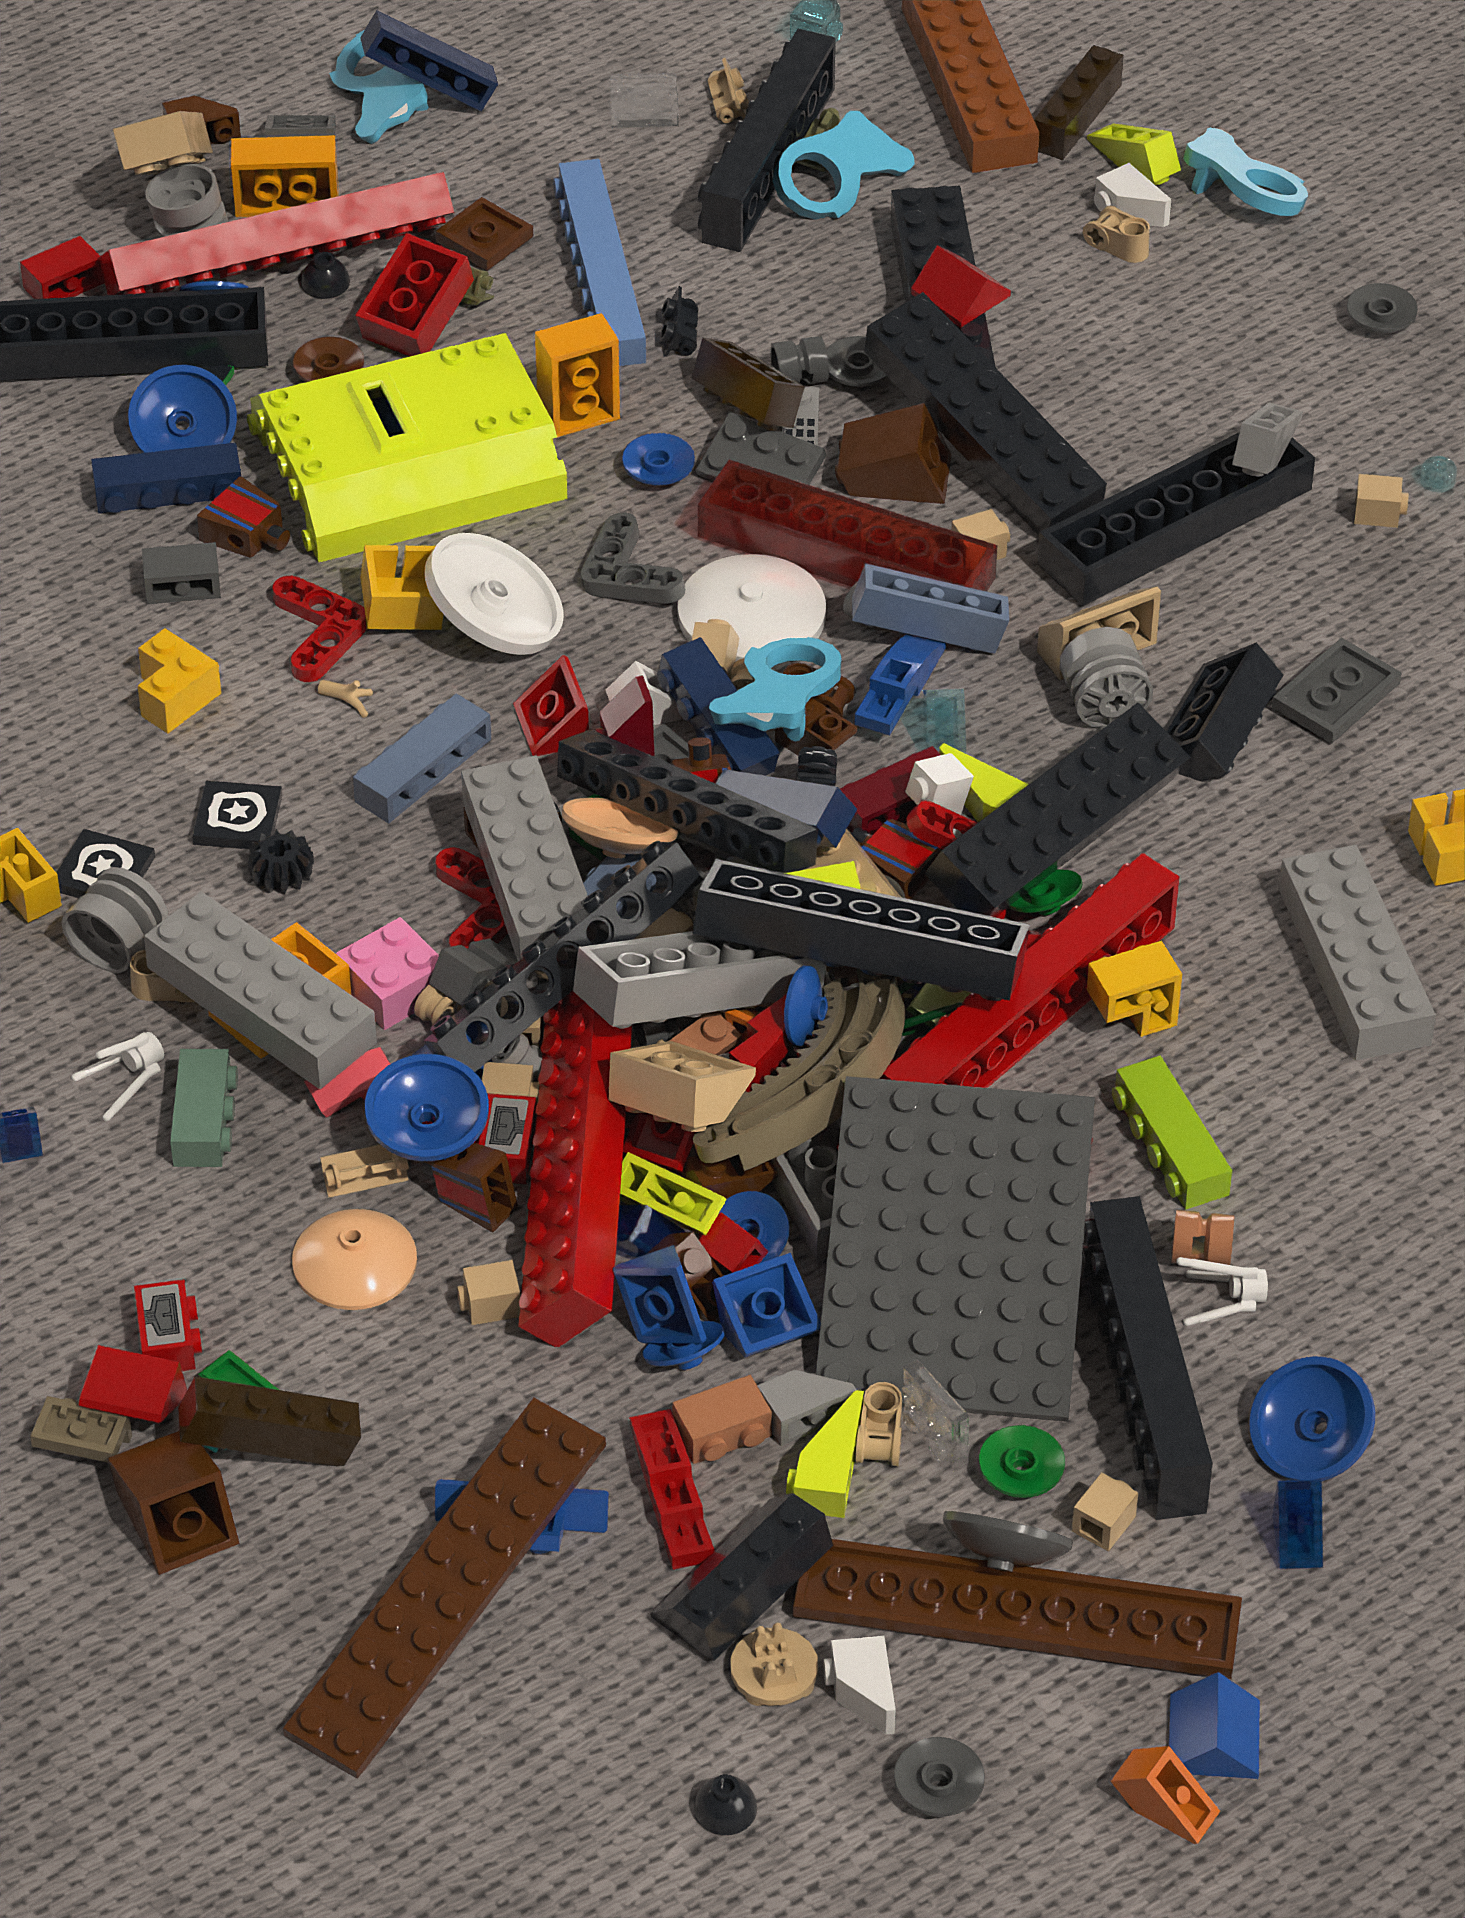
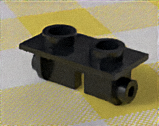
[660,286,698,357]

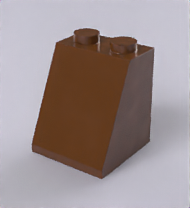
[835,403,952,504]
[108,1431,240,1575]

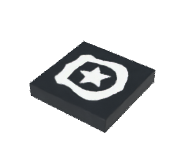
[193,780,283,849]
[56,829,155,898]

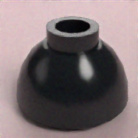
[301,252,350,299]
[694,1774,757,1835]

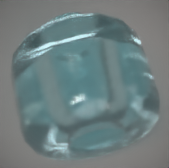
[1420,456,1457,493]

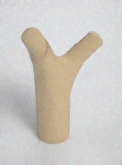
[318,680,373,718]

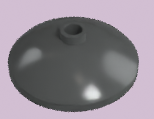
[943,1511,1073,1572]

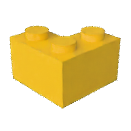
[138,628,221,734]
[0,828,62,923]
[1087,941,1182,1037]

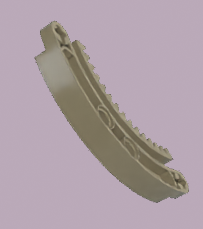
[693,968,905,1171]

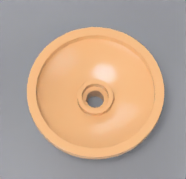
[562,798,678,858]
[292,1209,417,1310]

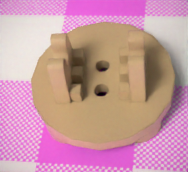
[730,1623,818,1706]

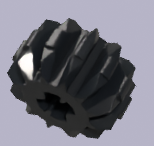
[796,746,837,786]
[247,829,314,894]

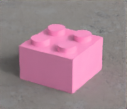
[336,917,439,1030]

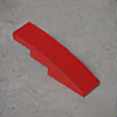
[729,994,792,1093]
[629,1409,714,1570]

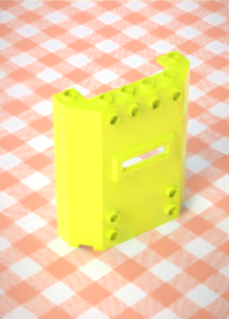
[247,333,567,563]

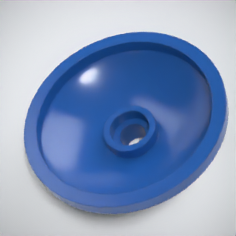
[128,365,237,453]
[365,1054,489,1161]
[1249,1356,1375,1483]

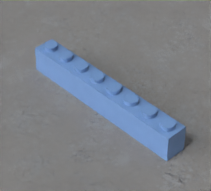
[553,159,646,366]

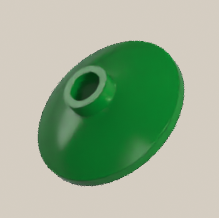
[1009,869,1083,915]
[979,1425,1065,1498]

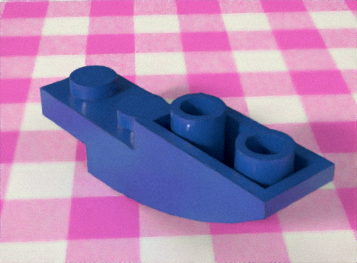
[855,634,946,736]

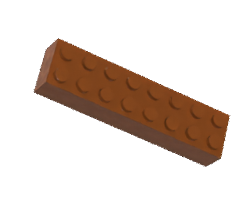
[901,0,1039,173]

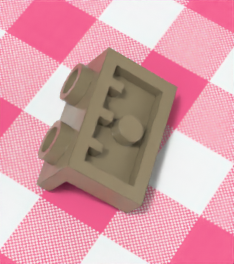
[30,1396,132,1463]

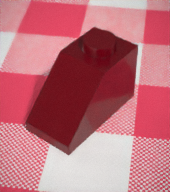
[595,675,655,756]

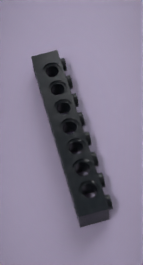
[557,729,818,873]
[423,841,704,1072]

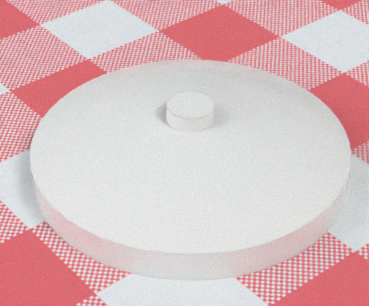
[425,533,563,655]
[678,554,826,661]

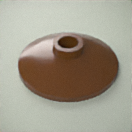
[293,337,364,382]

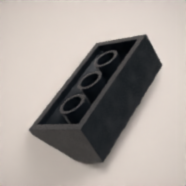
[1164,642,1283,782]
[650,1493,833,1661]

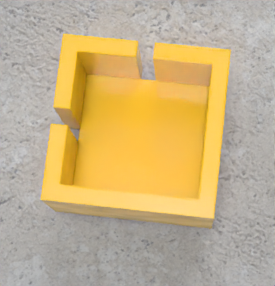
[360,545,444,630]
[1408,789,1465,886]

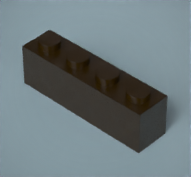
[1034,45,1124,160]
[691,337,805,431]
[178,1377,361,1467]

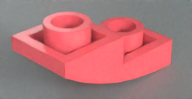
[304,1047,390,1118]

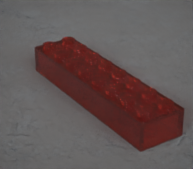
[698,460,998,592]

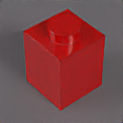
[699,1212,768,1274]

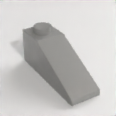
[1232,402,1303,476]

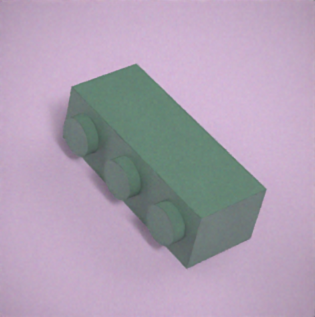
[170,1049,238,1167]

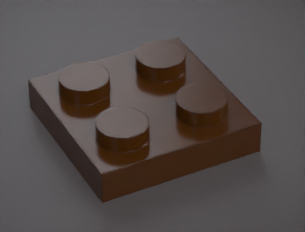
[435,197,534,271]

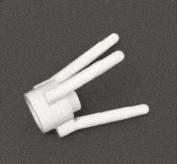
[71,1032,164,1121]
[1176,1257,1268,1326]

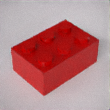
[355,233,474,357]

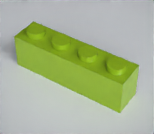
[1112,1055,1232,1210]

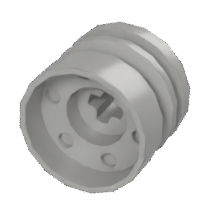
[145,164,229,238]
[1059,627,1153,728]
[62,867,168,974]

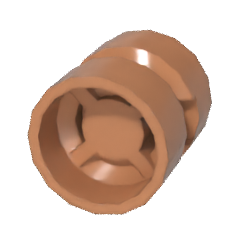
[1171,1210,1235,1265]

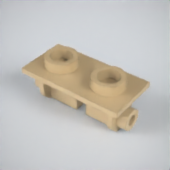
[707,58,749,123]
[320,1145,409,1198]

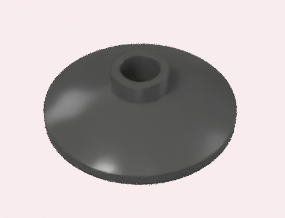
[1347,283,1418,333]
[826,336,888,386]
[894,1737,985,1817]

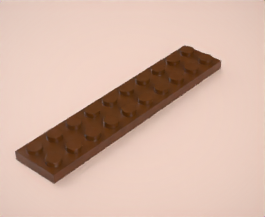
[283,1397,606,1779]
[793,1539,1242,1679]

